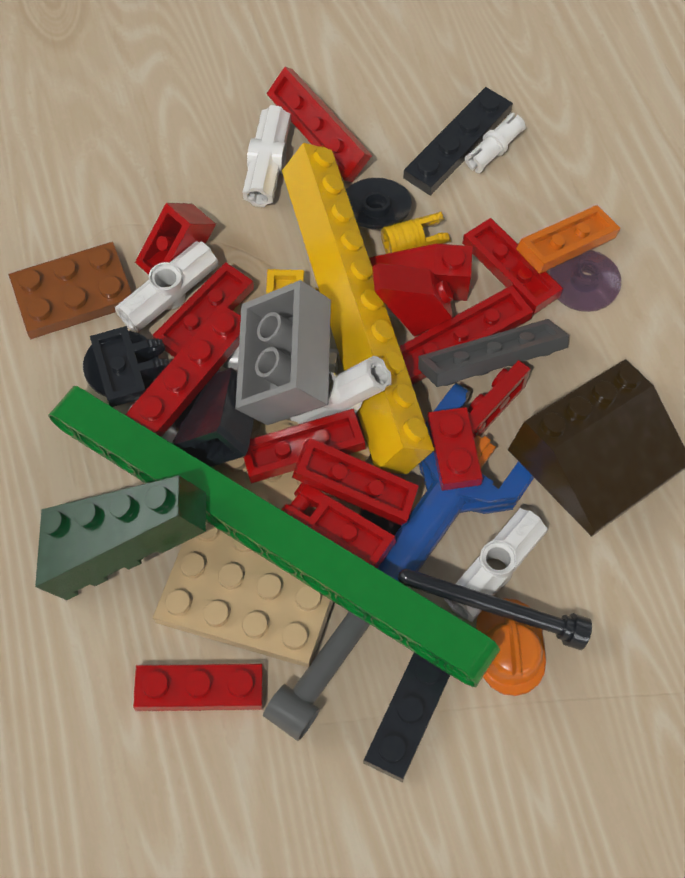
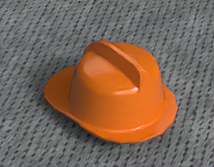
[476,598,546,696]

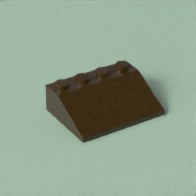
[508,359,685,537]

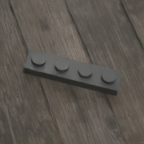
[419,319,569,387]

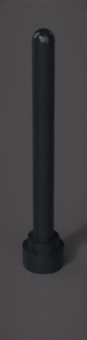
[398,569,592,650]

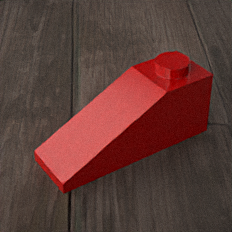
[369,243,473,301]

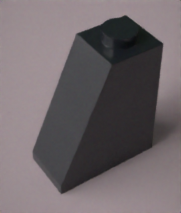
[172,368,254,467]

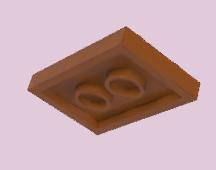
[8,241,132,340]

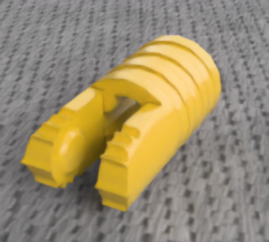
[381,211,451,254]

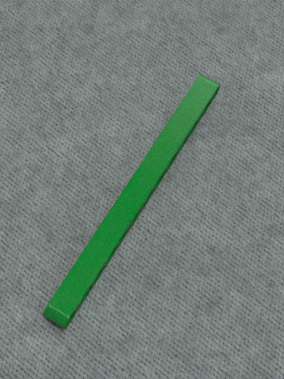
[48,386,500,688]

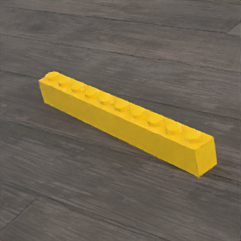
[282,143,434,474]

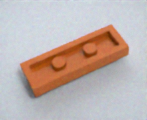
[517,205,620,274]

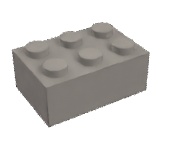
[235,280,331,425]

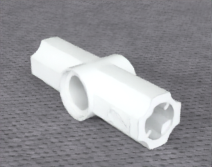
[242,105,291,207]
[115,241,219,333]
[290,356,391,424]
[444,508,548,622]

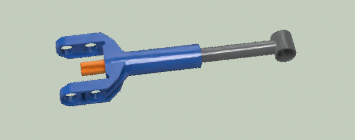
[263,383,534,741]

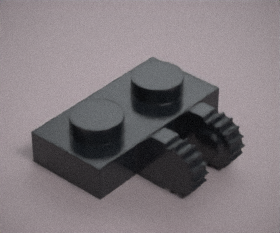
[90,326,170,407]

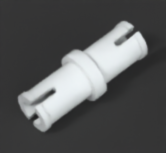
[465,113,526,173]

